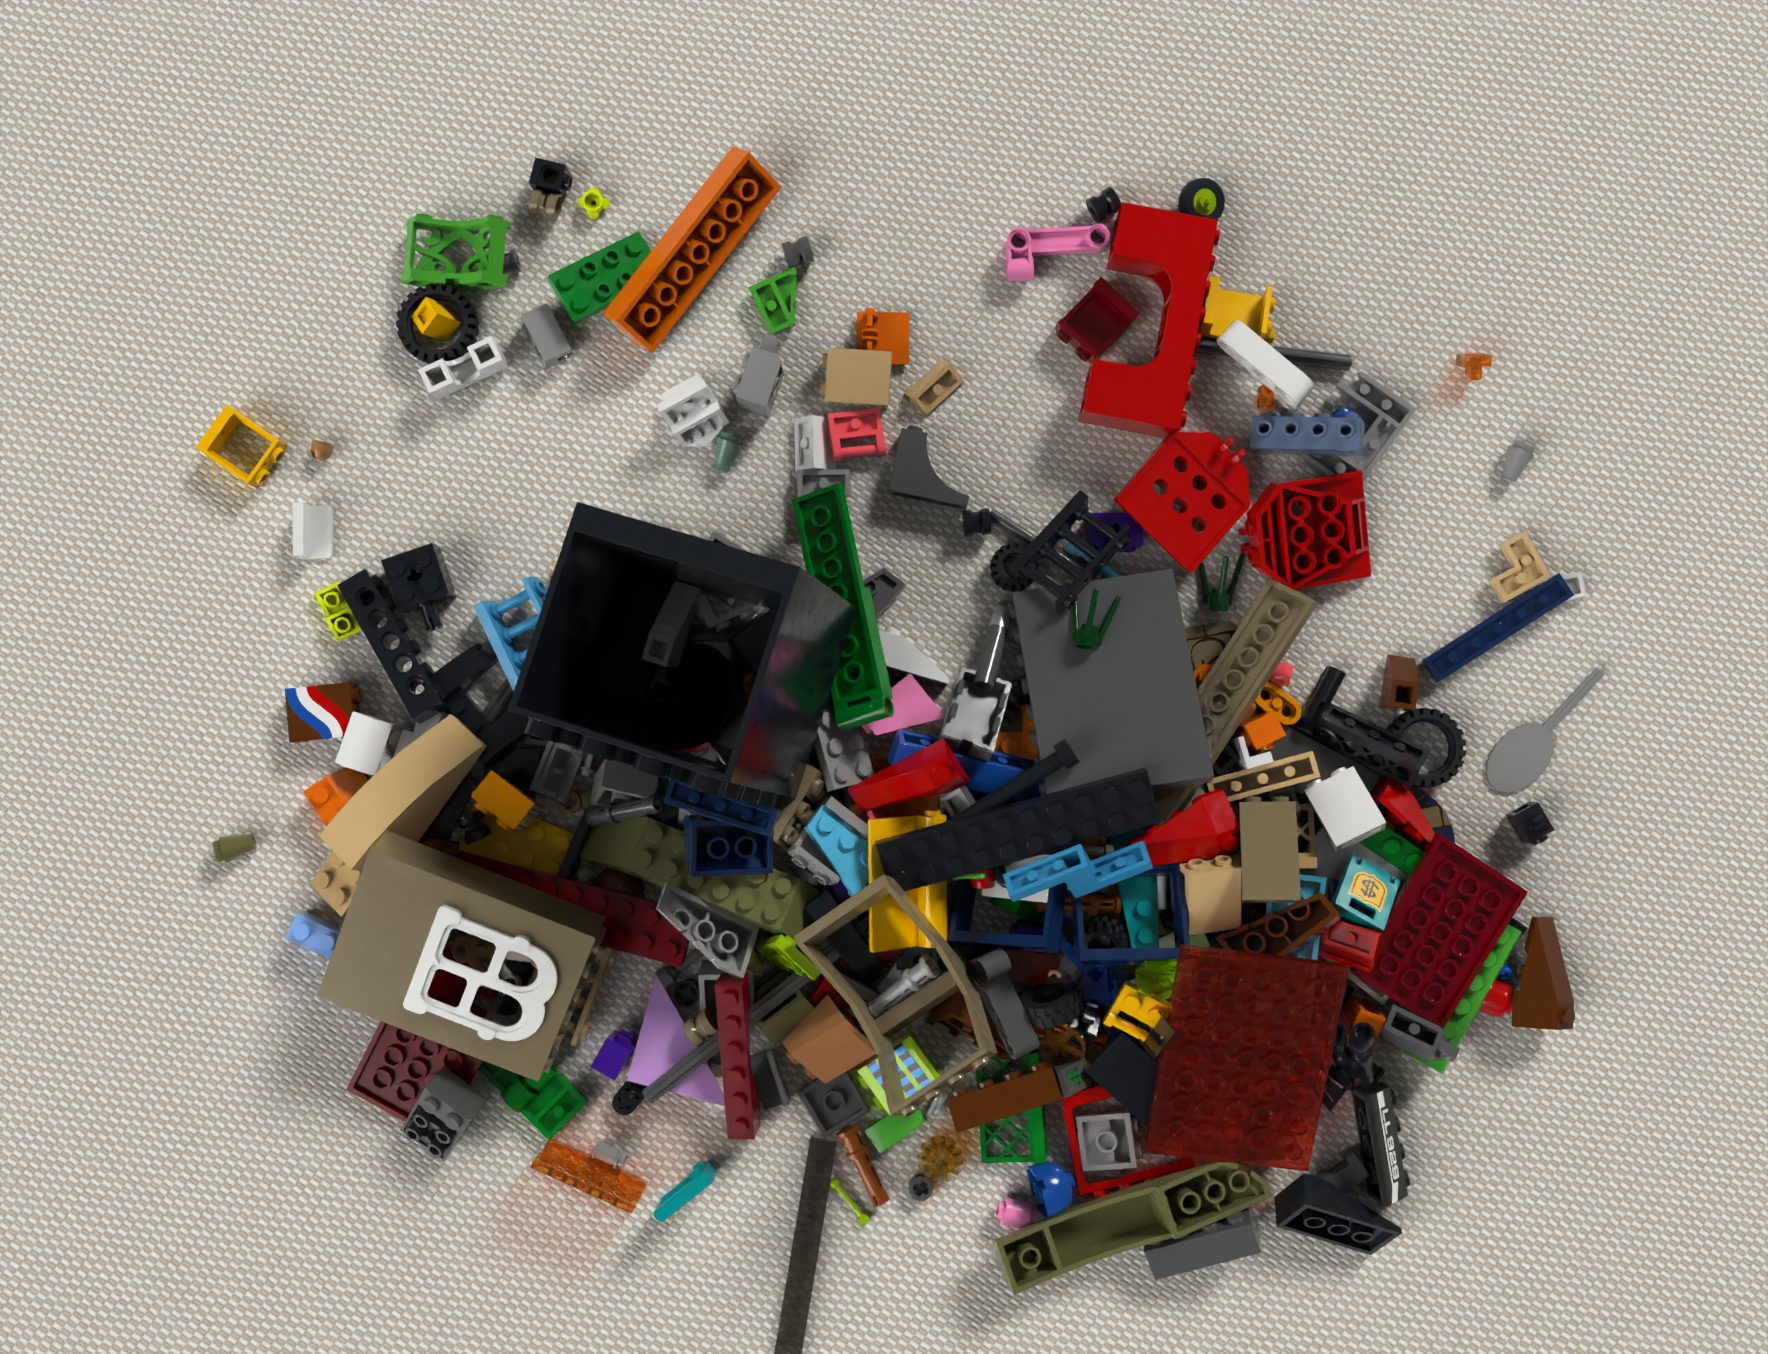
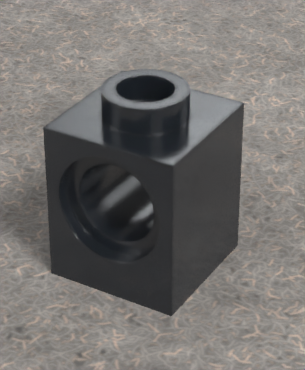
[529,157,573,199]

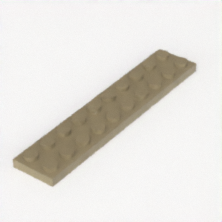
[1153,578,1318,826]

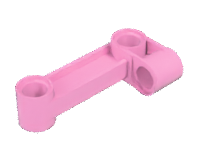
[1005,224,1110,282]

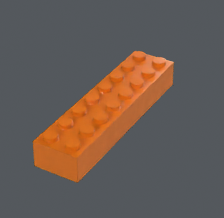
[603,147,781,353]

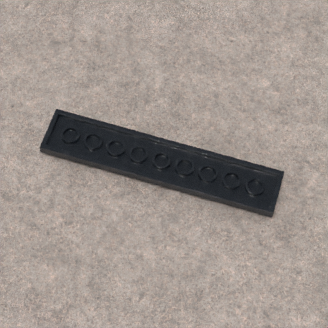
[876,767,1160,895]

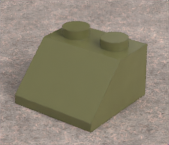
[752,967,815,1045]

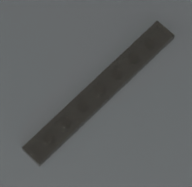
[774,1137,837,1354]

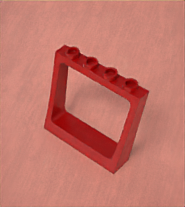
[1060,1086,1195,1198]

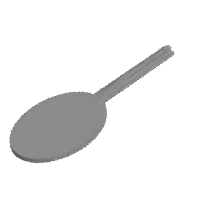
[1486,668,1604,792]

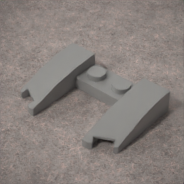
[1299,371,1416,482]

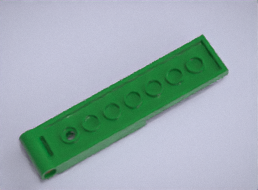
[792,483,894,731]

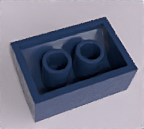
[684,815,774,877]

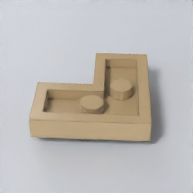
[1488,531,1551,603]

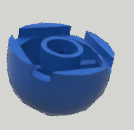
[1027,1161,1076,1218]

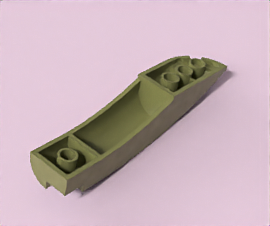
[993,1161,1272,1295]

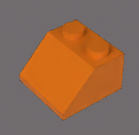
[303,767,370,827]

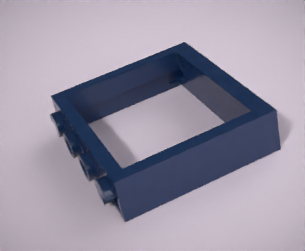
[948,849,1067,953]
[1070,859,1191,966]

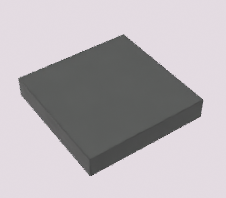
[797,1071,871,1139]

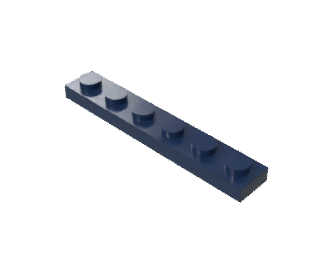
[1421,573,1574,683]

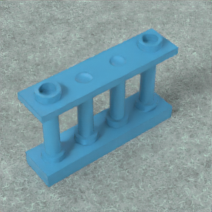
[473,577,547,692]

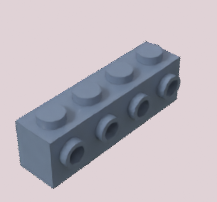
[1250,412,1365,456]

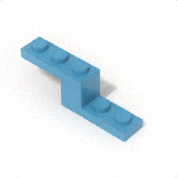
[1003,841,1153,902]

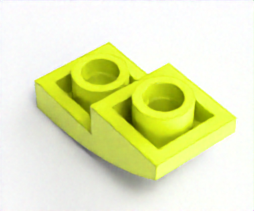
[314,581,362,642]

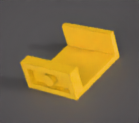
[1198,276,1275,340]

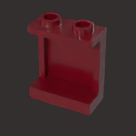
[1054,277,1139,363]

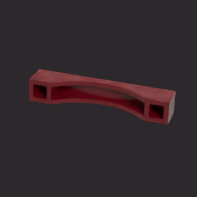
[715,973,761,1139]

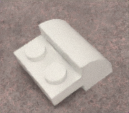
[335,711,408,776]

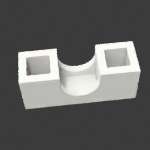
[418,336,509,400]

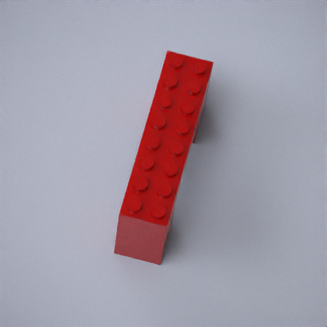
[1078,202,1220,438]

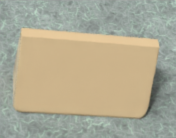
[905,359,964,417]

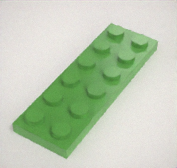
[1392,925,1522,1074]

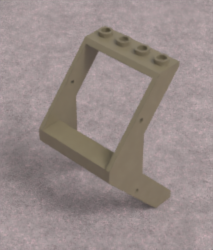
[794,874,997,1117]

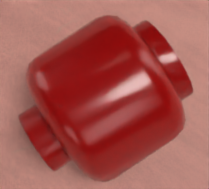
[1479,980,1514,1018]

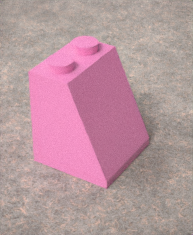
[861,674,944,737]

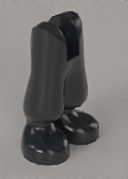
[1321,1022,1376,1091]

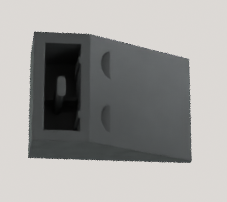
[400,1066,488,1161]

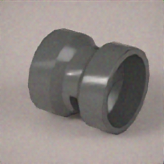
[781,236,814,269]

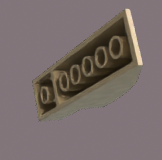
[310,714,486,917]

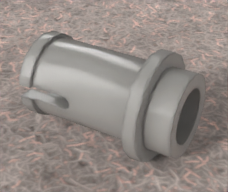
[592,1141,629,1169]

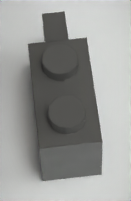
[1378,1004,1460,1062]

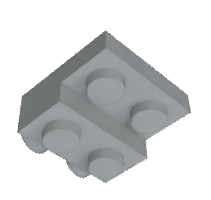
[1076,1109,1143,1172]

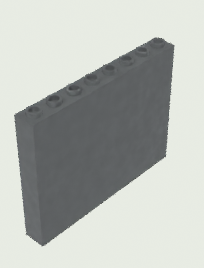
[1008,568,1214,796]

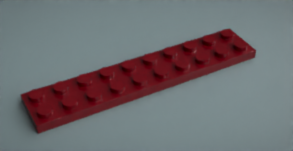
[458,850,694,967]

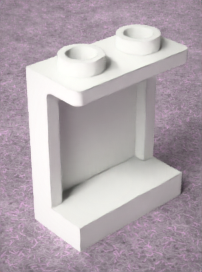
[1304,766,1386,853]

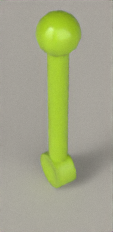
[829,1178,869,1225]

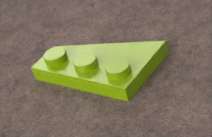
[753,934,821,980]

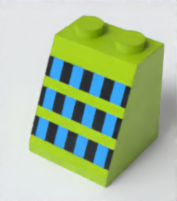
[856,1028,942,1115]

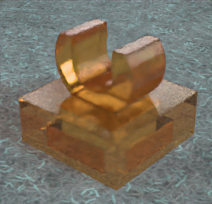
[1456,353,1492,380]

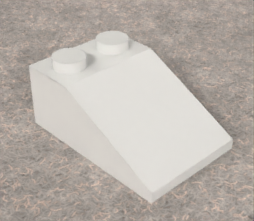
[879,627,950,686]

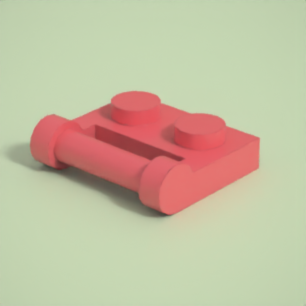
[826,408,886,462]

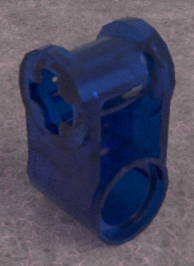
[1082,966,1112,1006]

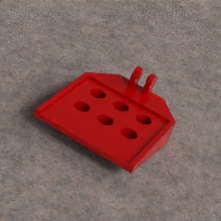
[1113,432,1250,574]
[1239,470,1371,590]

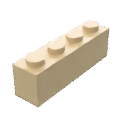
[1207,751,1321,802]

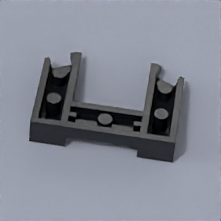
[422,643,529,767]

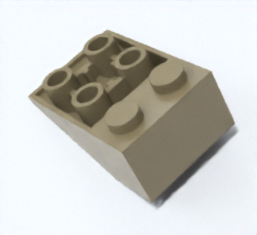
[773,764,830,854]

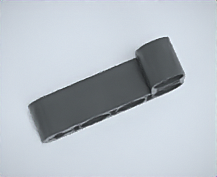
[967,947,1040,1060]

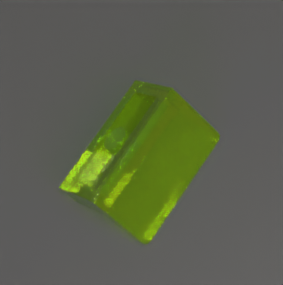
[1135,960,1198,997]

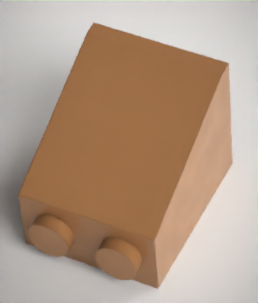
[782,994,876,1084]

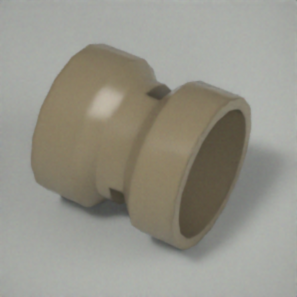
[529,188,562,221]
[683,1008,718,1046]

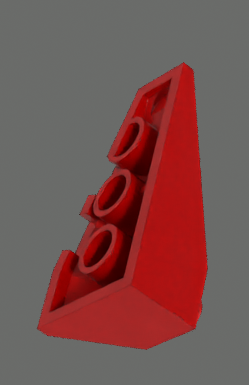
[1370,776,1435,851]
[1130,788,1240,866]

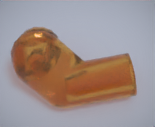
[1256,384,1274,412]

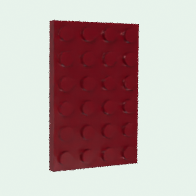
[1350,833,1528,1029]

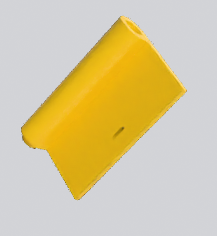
[868,809,948,953]

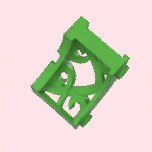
[401,214,511,291]

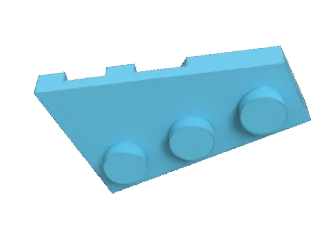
[804,805,869,897]

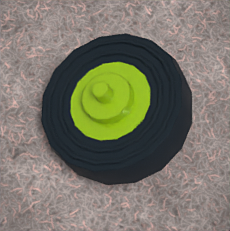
[1178,178,1225,220]

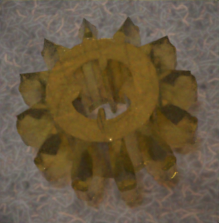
[917,1135,963,1183]

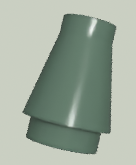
[713,431,743,473]

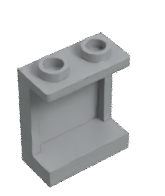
[787,796,868,885]

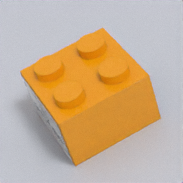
[471,770,543,833]

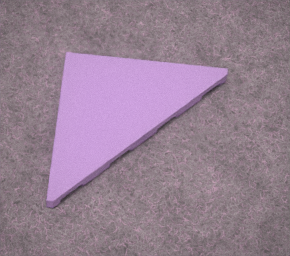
[626,977,725,1106]

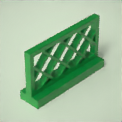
[976,1049,1048,1164]

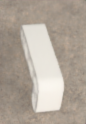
[1217,320,1314,414]

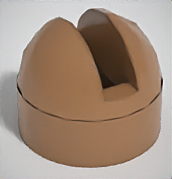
[311,440,334,461]

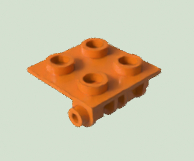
[857,308,910,365]

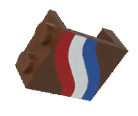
[285,682,362,743]

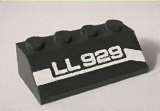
[1351,1082,1410,1207]

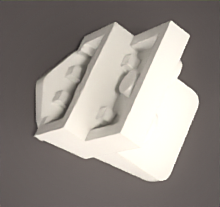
[656,374,730,447]

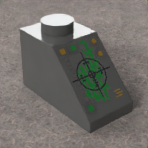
[1051,1054,1092,1098]

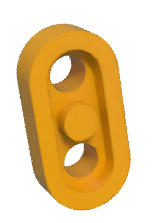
[1254,681,1302,725]

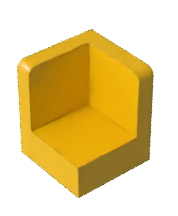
[411,297,461,341]

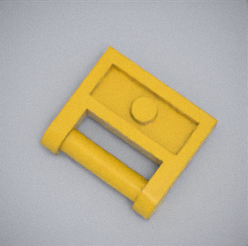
[1102,980,1175,1042]

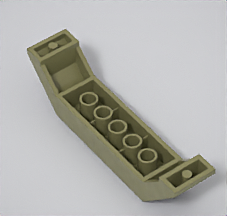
[578,816,831,951]

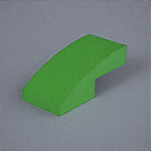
[864,1107,927,1153]

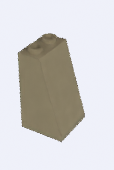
[1239,796,1301,903]

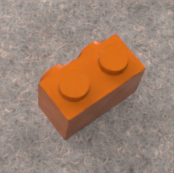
[1234,711,1286,753]

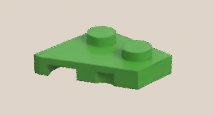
[749,266,797,335]

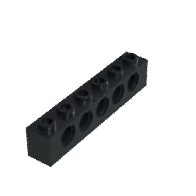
[337,569,448,724]

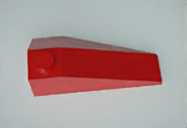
[847,738,970,811]

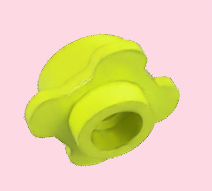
[578,187,610,219]

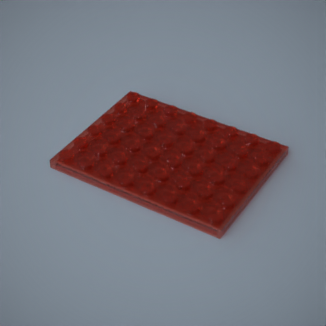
[1144,944,1349,1171]

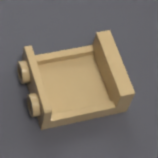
[820,347,892,406]
[1180,855,1241,935]

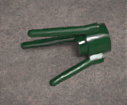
[1199,553,1245,611]
[1072,588,1121,650]

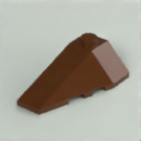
[1511,917,1575,1030]

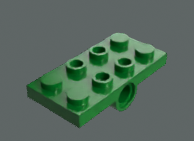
[547,231,651,324]
[480,1023,589,1140]

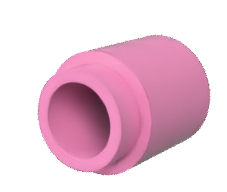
[996,1197,1038,1229]

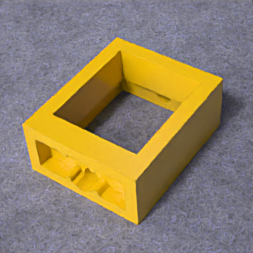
[196,405,288,488]

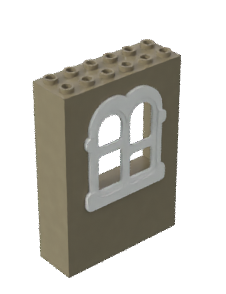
[317,831,607,1082]

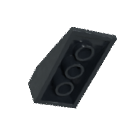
[1274,1174,1402,1255]

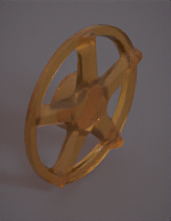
[1033,1023,1086,1063]

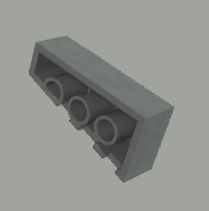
[1144,1206,1261,1280]

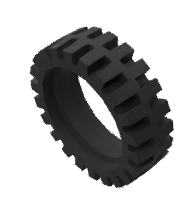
[396,284,479,364]
[1382,708,1466,788]

